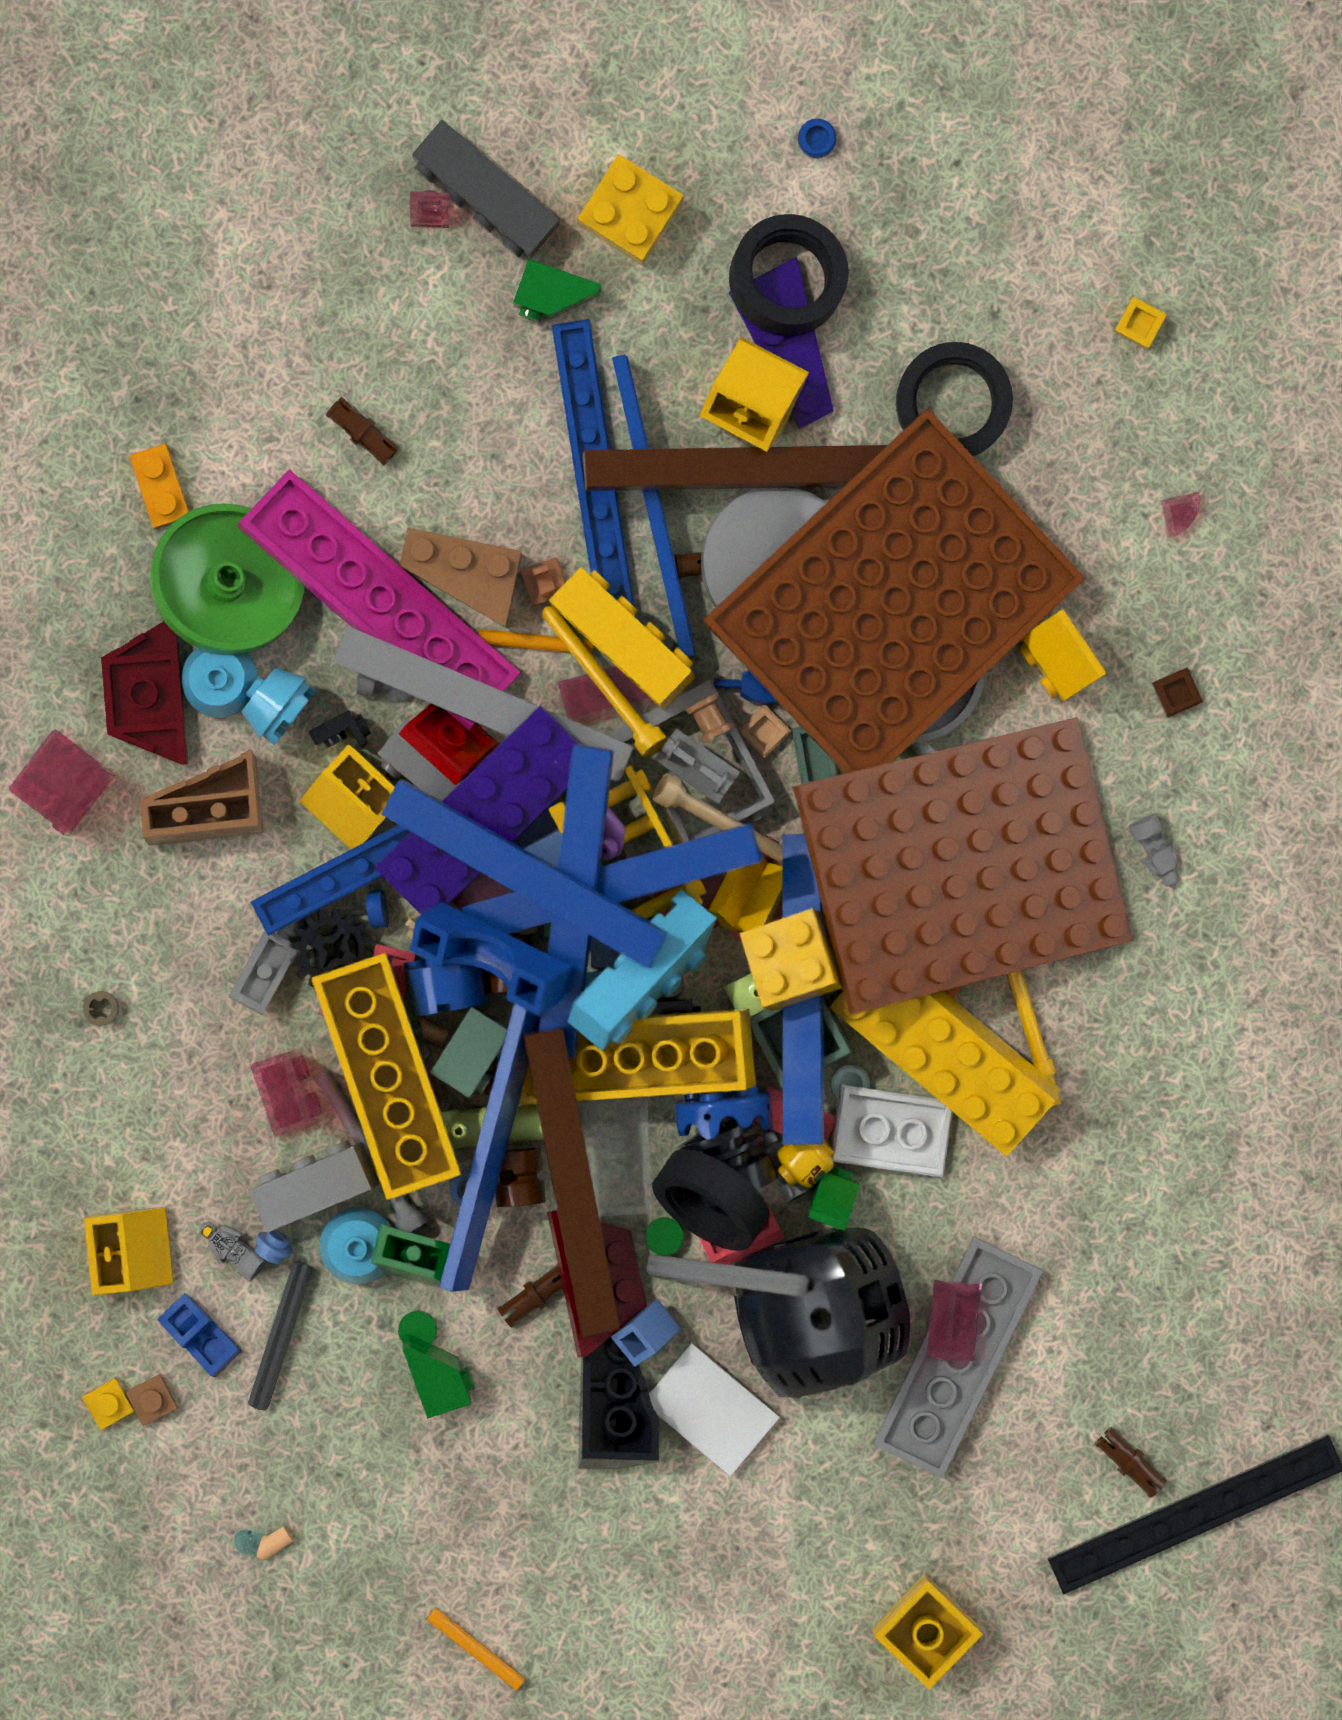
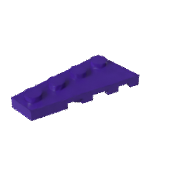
[729,257,834,430]

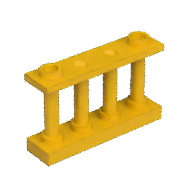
[548,765,707,920]

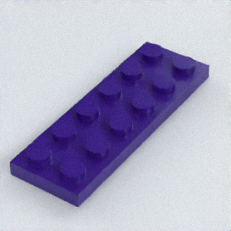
[374,704,579,914]

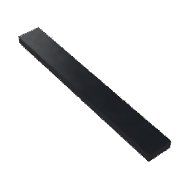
[1047,1434,1342,1595]

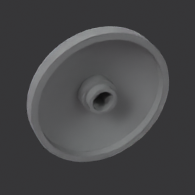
[701,487,826,608]

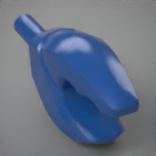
[714,670,778,705]

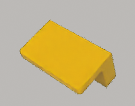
[708,857,783,933]

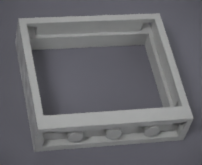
[606,679,775,858]

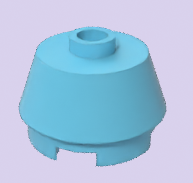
[181,648,258,718]
[242,668,317,746]
[320,1207,391,1284]

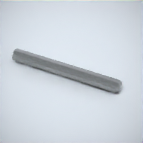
[646,1254,809,1297]

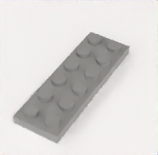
[873,1236,1043,1479]

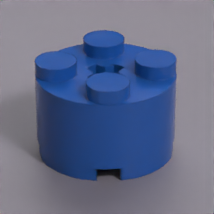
[403,959,488,1017]

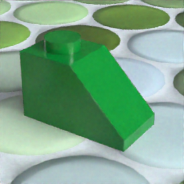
[513,259,602,323]
[806,1166,859,1231]
[371,1225,450,1286]
[402,1335,475,1419]

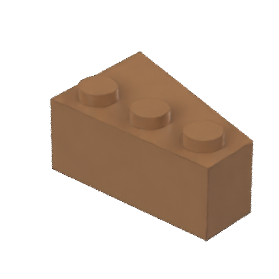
[400,528,522,629]
[140,749,264,846]

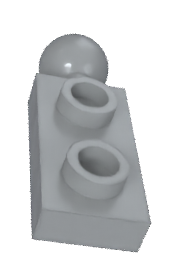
[228,918,306,1015]

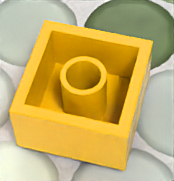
[577,154,684,266]
[740,909,842,1011]
[871,1573,983,1690]

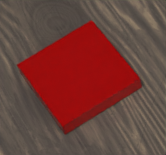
[399,703,499,786]

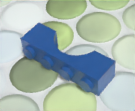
[410,902,571,1016]

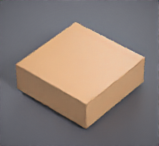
[738,705,791,758]

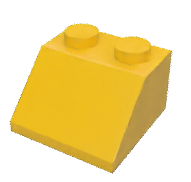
[1018,609,1106,702]

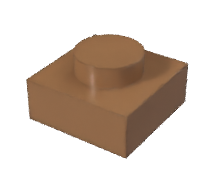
[125,1373,178,1426]

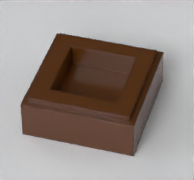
[1152,667,1203,718]

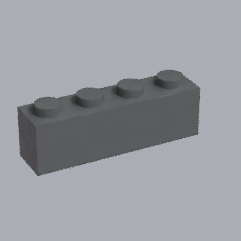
[412,119,560,259]

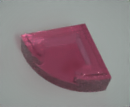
[1160,492,1200,538]

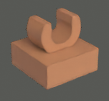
[520,557,565,607]

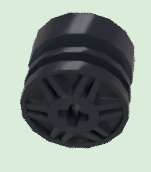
[679,1119,779,1208]

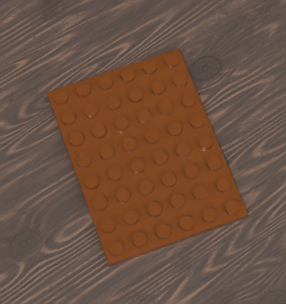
[702,408,1085,774]
[793,717,1133,1015]

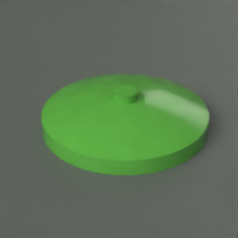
[149,503,305,655]

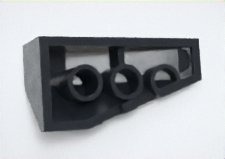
[578,1336,659,1470]

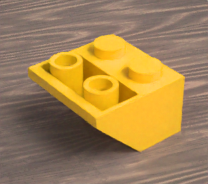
[699,337,809,452]
[299,744,395,849]
[84,1207,174,1295]

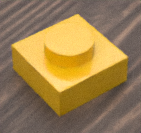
[1114,296,1167,350]
[81,1377,135,1430]

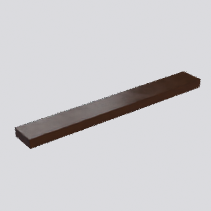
[583,445,887,491]
[523,1027,620,1337]

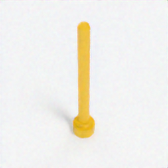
[542,606,668,758]

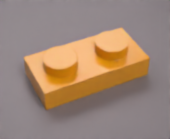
[129,443,189,529]

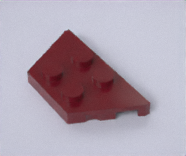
[101,620,188,765]
[547,1210,647,1358]

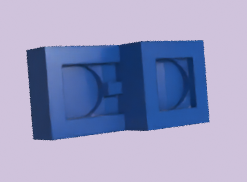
[157,1293,242,1377]

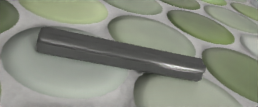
[248,1262,312,1410]

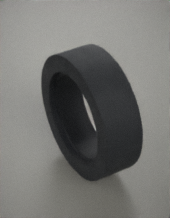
[729,214,849,336]
[896,342,1013,456]
[652,1149,770,1251]

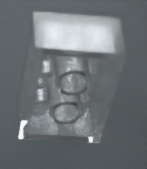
[577,1096,654,1216]

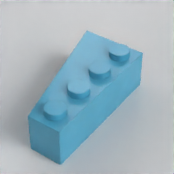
[568,889,716,1051]

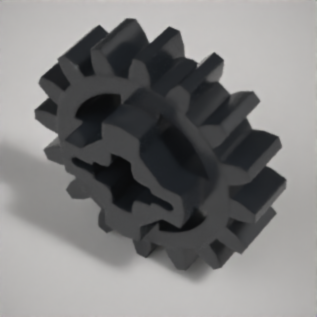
[289,908,374,988]

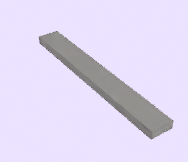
[333,626,634,782]

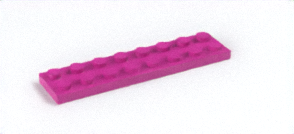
[237,469,521,730]

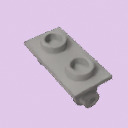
[655,728,740,804]

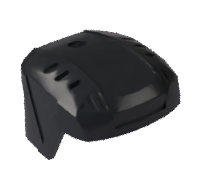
[734,1227,911,1398]

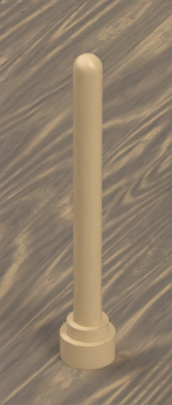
[652,773,782,863]

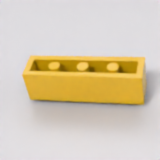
[549,567,696,711]

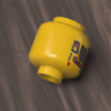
[777,1140,835,1188]

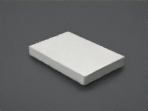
[831,1084,953,1177]
[649,1342,780,1476]

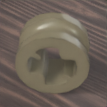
[83,991,119,1026]

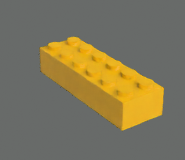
[311,953,462,1200]
[829,988,1061,1157]
[519,1008,756,1105]

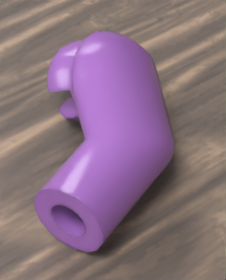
[601,806,625,860]

